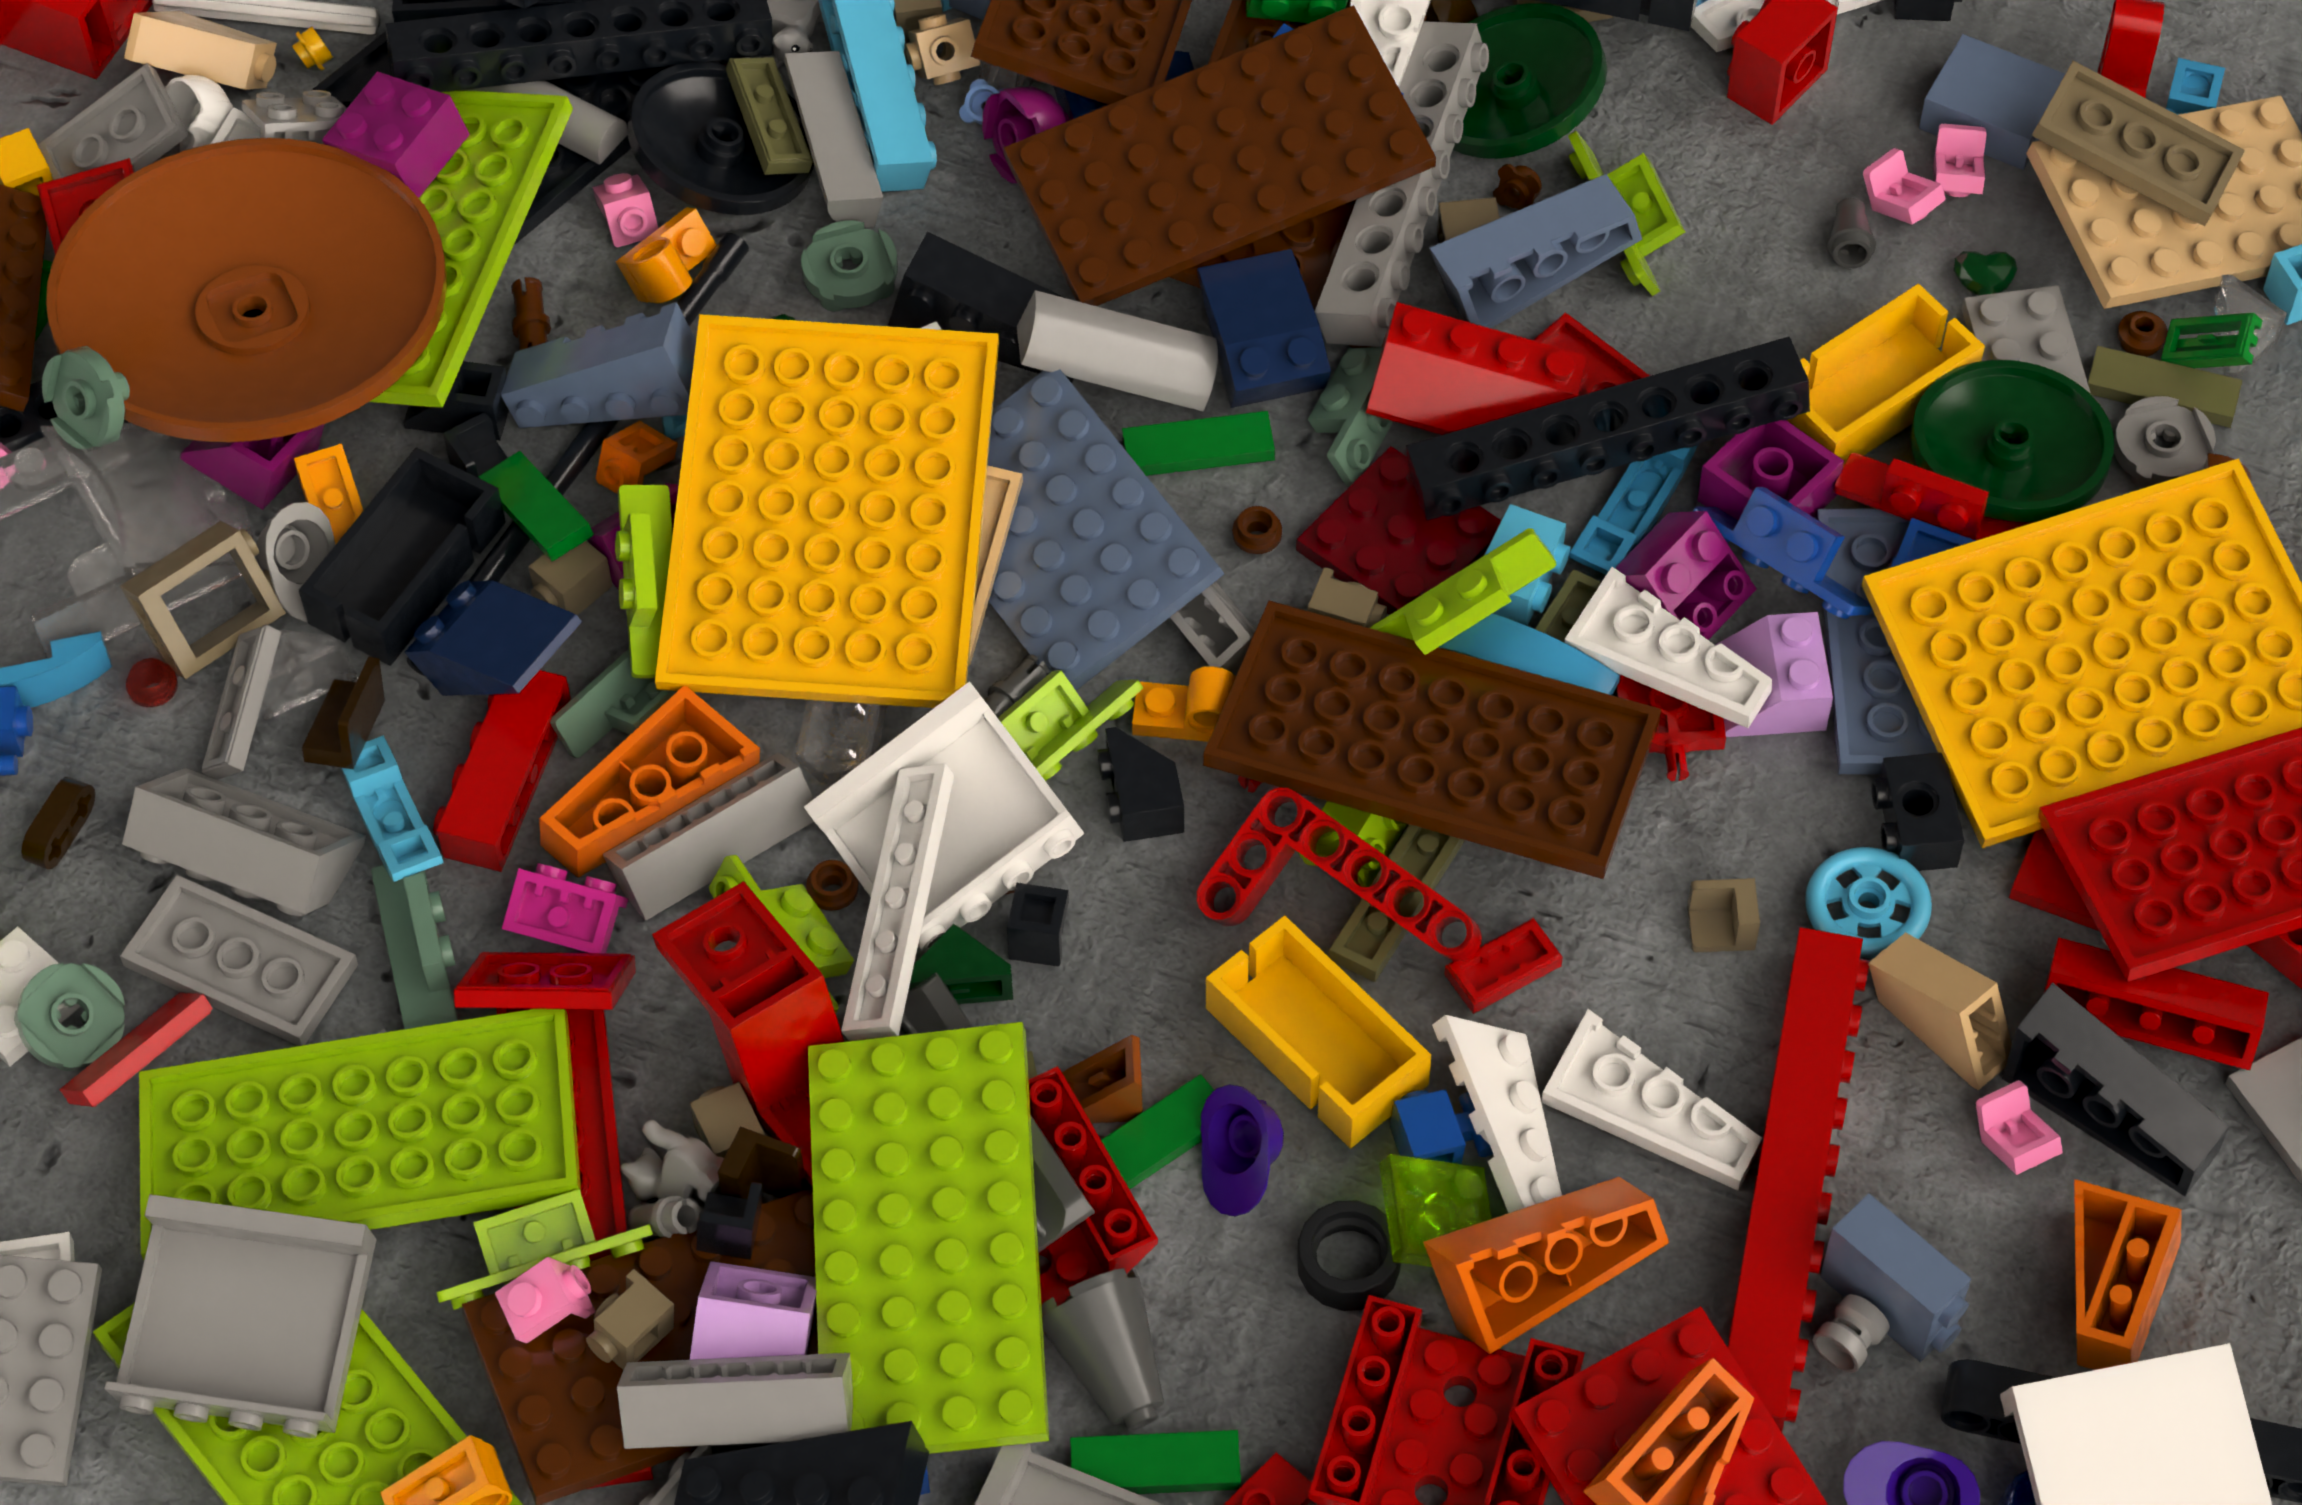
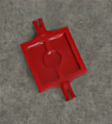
[1615,673,1726,781]

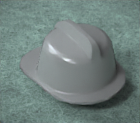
[256,502,335,622]

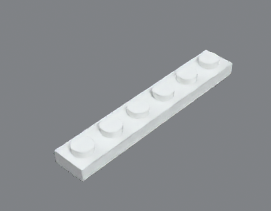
[841,763,954,1041]

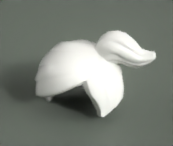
[165,75,233,152]

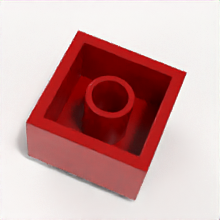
[1727,0,1838,125]

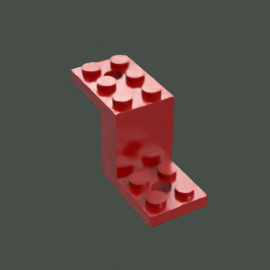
[0,0,153,80]
[652,881,844,1187]

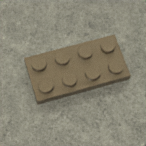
[2031,61,2245,226]

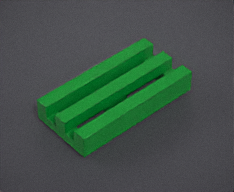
[2161,312,2263,369]

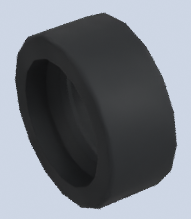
[1297,1200,1402,1311]

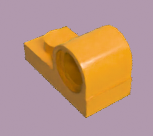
[615,207,717,303]
[294,444,364,545]
[1132,666,1236,742]
[380,1435,512,1505]

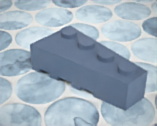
[1430,174,1642,328]
[501,302,696,428]

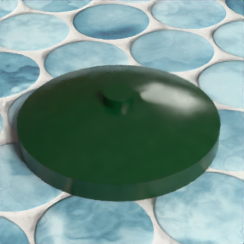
[1453,3,1607,159]
[1911,360,2114,522]

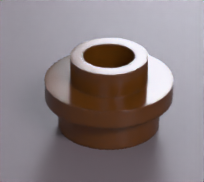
[2118,311,2168,357]
[1232,506,1282,554]
[806,860,859,911]

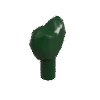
[1954,251,2017,296]

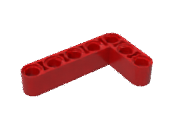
[2097,0,2165,98]
[1196,787,1482,961]

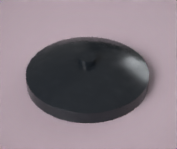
[628,62,814,215]

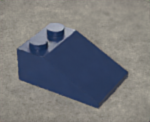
[1197,249,1331,408]
[405,580,582,696]

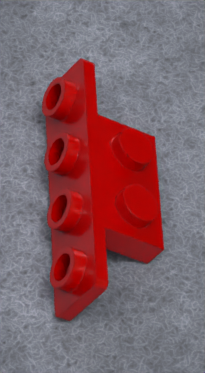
[1834,453,2034,541]

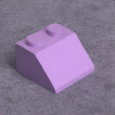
[1715,612,1833,737]
[690,1261,817,1360]

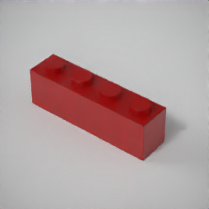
[433,670,571,872]
[2043,937,2269,1070]

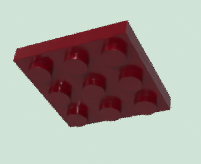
[1296,446,1502,615]

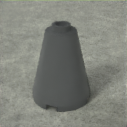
[1042,1268,1164,1431]

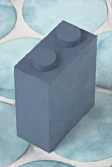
[1919,34,2065,170]
[1820,1193,1971,1362]

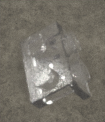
[795,700,888,785]

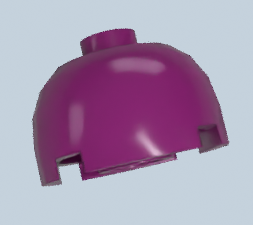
[982,86,1070,183]

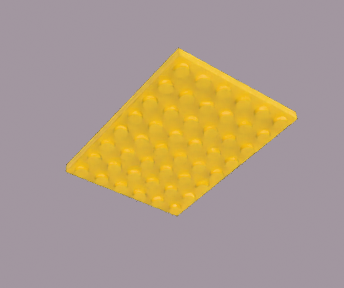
[655,314,999,708]
[1861,458,2302,848]

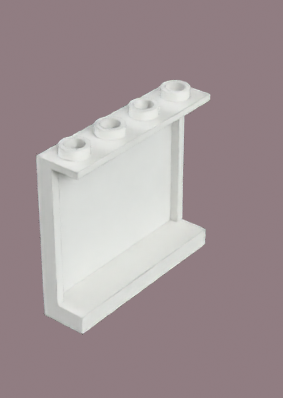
[804,681,1085,960]
[2000,1343,2272,1505]

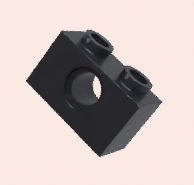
[1871,752,1965,871]

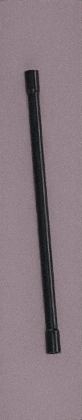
[407,233,749,677]

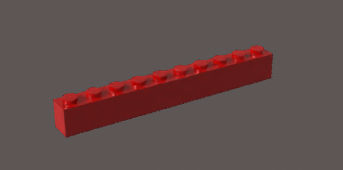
[1727,927,1870,1432]

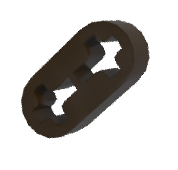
[21,777,95,869]

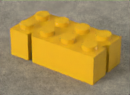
[1787,283,1985,467]
[1206,915,1431,1149]

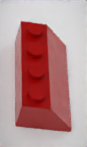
[1365,302,1587,435]

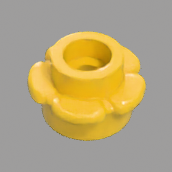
[292,26,333,71]

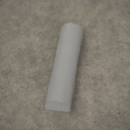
[465,80,628,165]

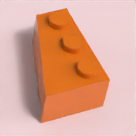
[2074,1179,2182,1370]
[1583,1358,1754,1505]

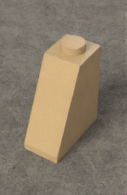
[124,11,277,90]
[1868,932,2012,1090]

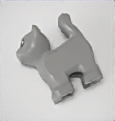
[767,0,824,68]
[621,1120,724,1211]

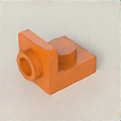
[595,420,678,494]

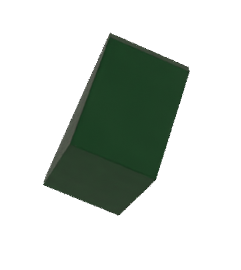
[908,924,1013,1004]

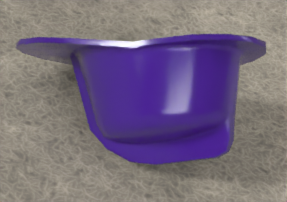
[1201,1084,1284,1217]
[1843,1441,1980,1505]

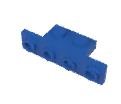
[1693,487,1872,619]

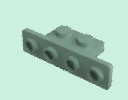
[1308,347,1394,487]
[550,649,698,758]
[371,865,458,1029]

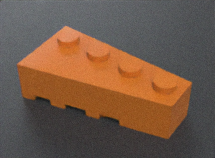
[539,686,760,878]
[1423,1177,1669,1354]

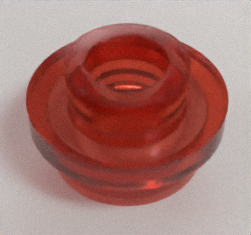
[126,658,178,707]

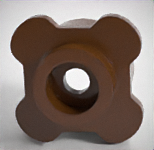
[1493,164,1542,210]

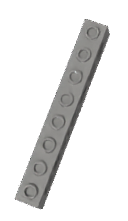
[1315,21,1489,347]

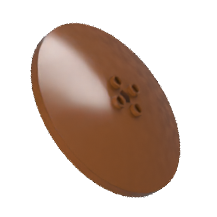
[46,138,447,442]

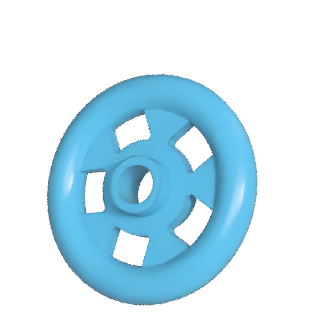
[1805,847,1932,959]

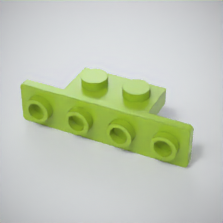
[1568,131,1686,296]
[615,485,673,678]
[1370,528,1556,655]
[998,670,1144,781]
[709,855,854,1013]
[436,1189,653,1310]

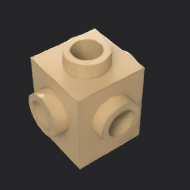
[905,14,981,85]

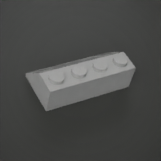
[122,768,366,916]

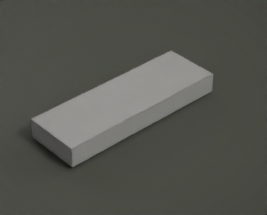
[202,625,281,780]

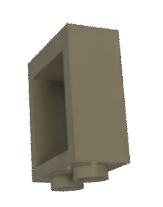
[120,521,286,680]

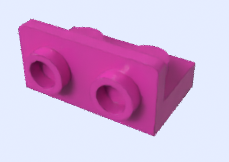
[502,863,629,953]

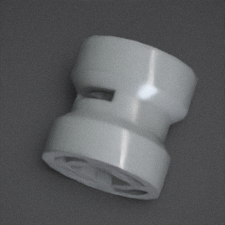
[1812,1294,1890,1373]

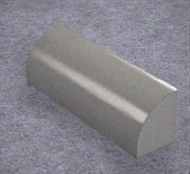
[784,51,883,228]
[1017,290,1218,412]
[1170,581,1256,676]
[603,752,814,920]
[617,1353,853,1449]

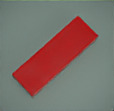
[59,992,213,1107]

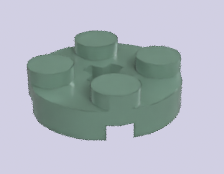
[801,220,898,312]
[42,346,130,449]
[14,963,125,1072]

